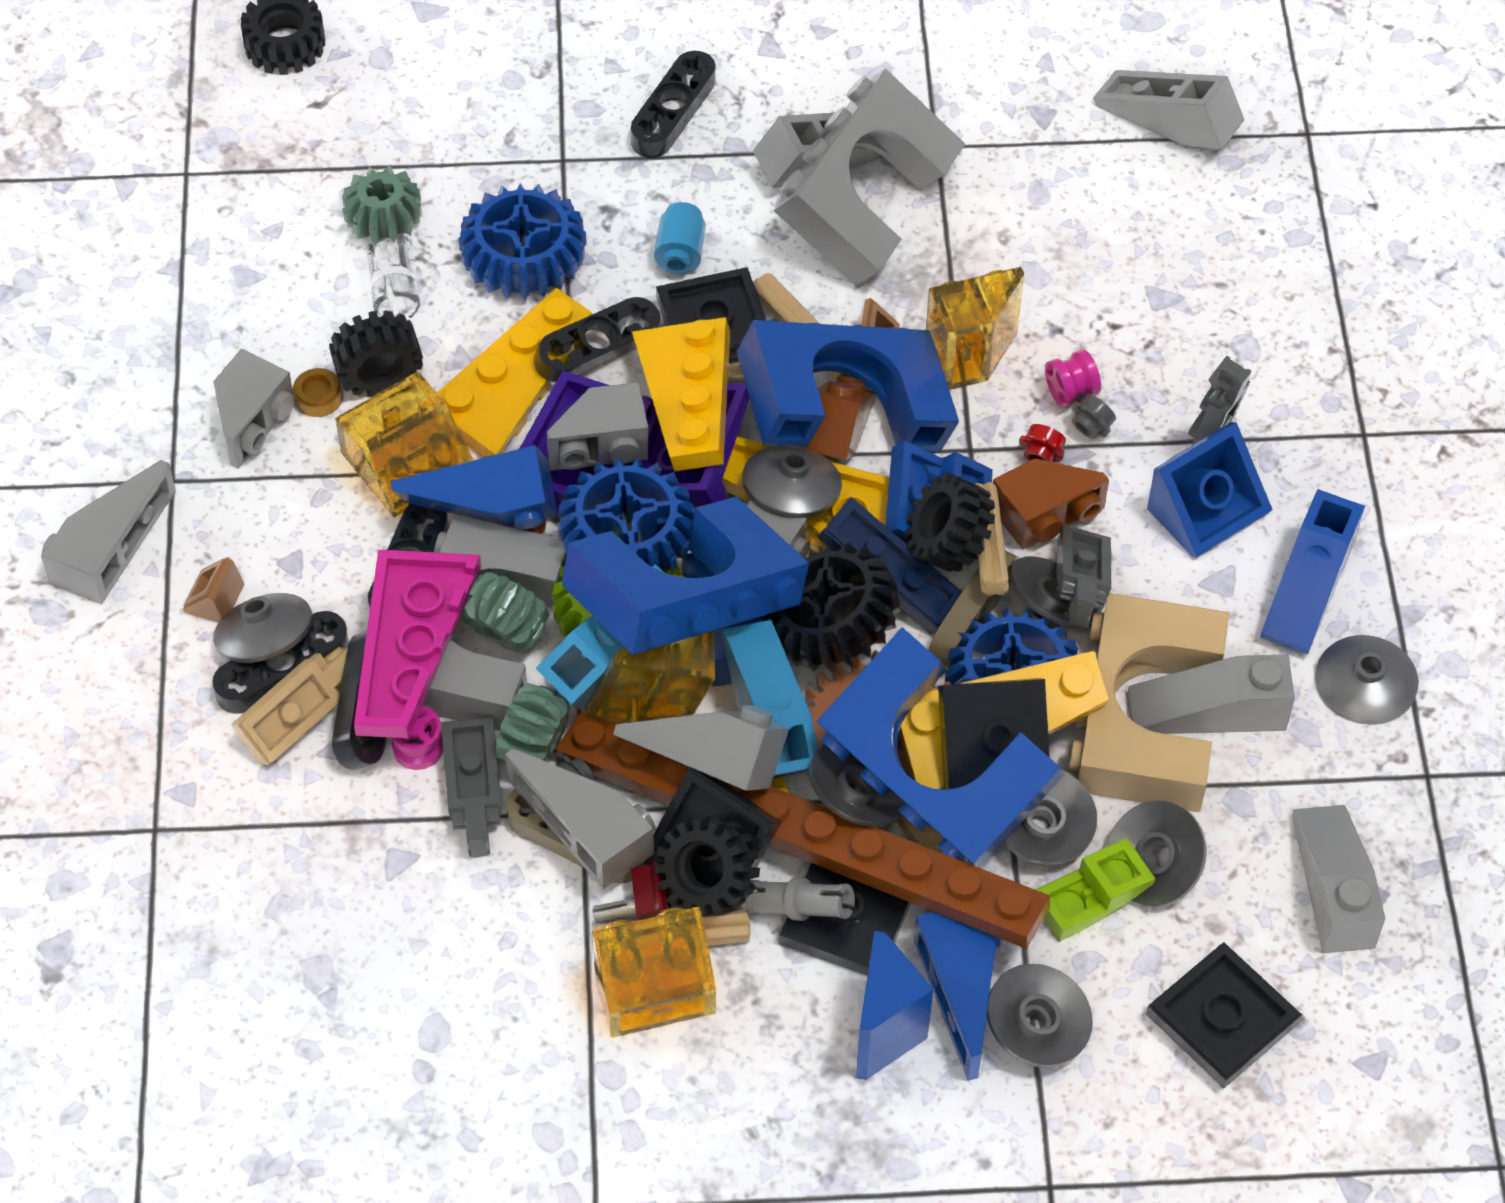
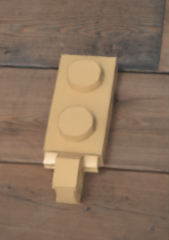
[231,646,348,765]

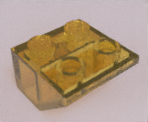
[926,267,1024,390]
[335,371,474,518]
[585,631,715,724]
[592,907,716,1038]

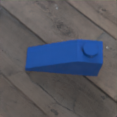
[391,445,558,529]
[914,911,1001,1081]

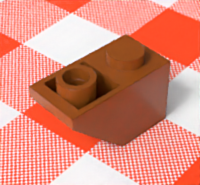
[799,376,876,461]
[993,459,1109,550]

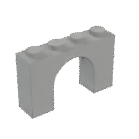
[773,68,965,286]
[423,514,567,731]

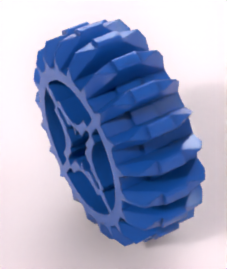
[458,182,587,301]
[558,456,695,573]
[944,606,1078,685]

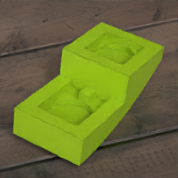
[1035,838,1156,942]

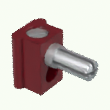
[592,861,673,924]

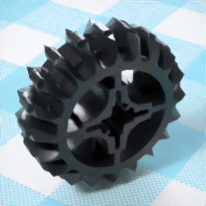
[763,542,901,673]

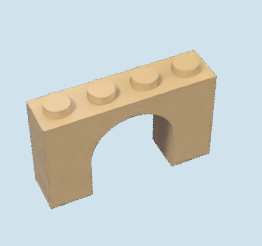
[1069,593,1229,812]

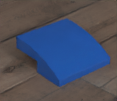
[885,441,993,560]

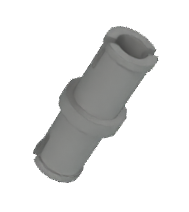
[744,877,855,921]

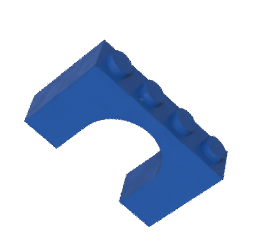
[737,320,959,452]
[562,496,809,655]
[816,627,1064,868]

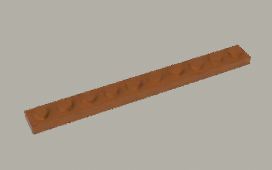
[555,711,1050,949]

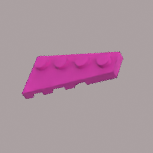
[354,550,481,738]

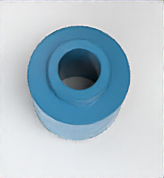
[654,202,706,274]

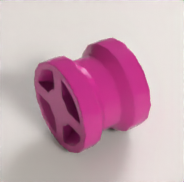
[1045,349,1101,407]
[390,705,443,770]

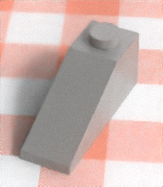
[1093,70,1245,149]
[753,112,883,188]
[41,460,176,604]
[1128,654,1295,734]
[613,705,789,791]
[505,748,656,889]
[1292,805,1386,953]

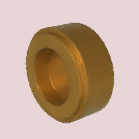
[293,368,343,417]

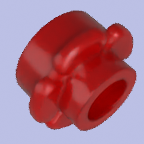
[1019,424,1066,462]

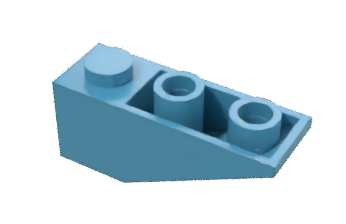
[536,564,663,711]
[721,620,818,778]

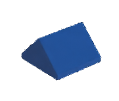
[1147,422,1273,557]
[856,931,933,1080]

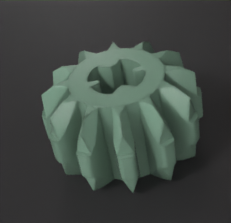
[342,165,422,245]
[461,572,550,652]
[495,683,571,763]

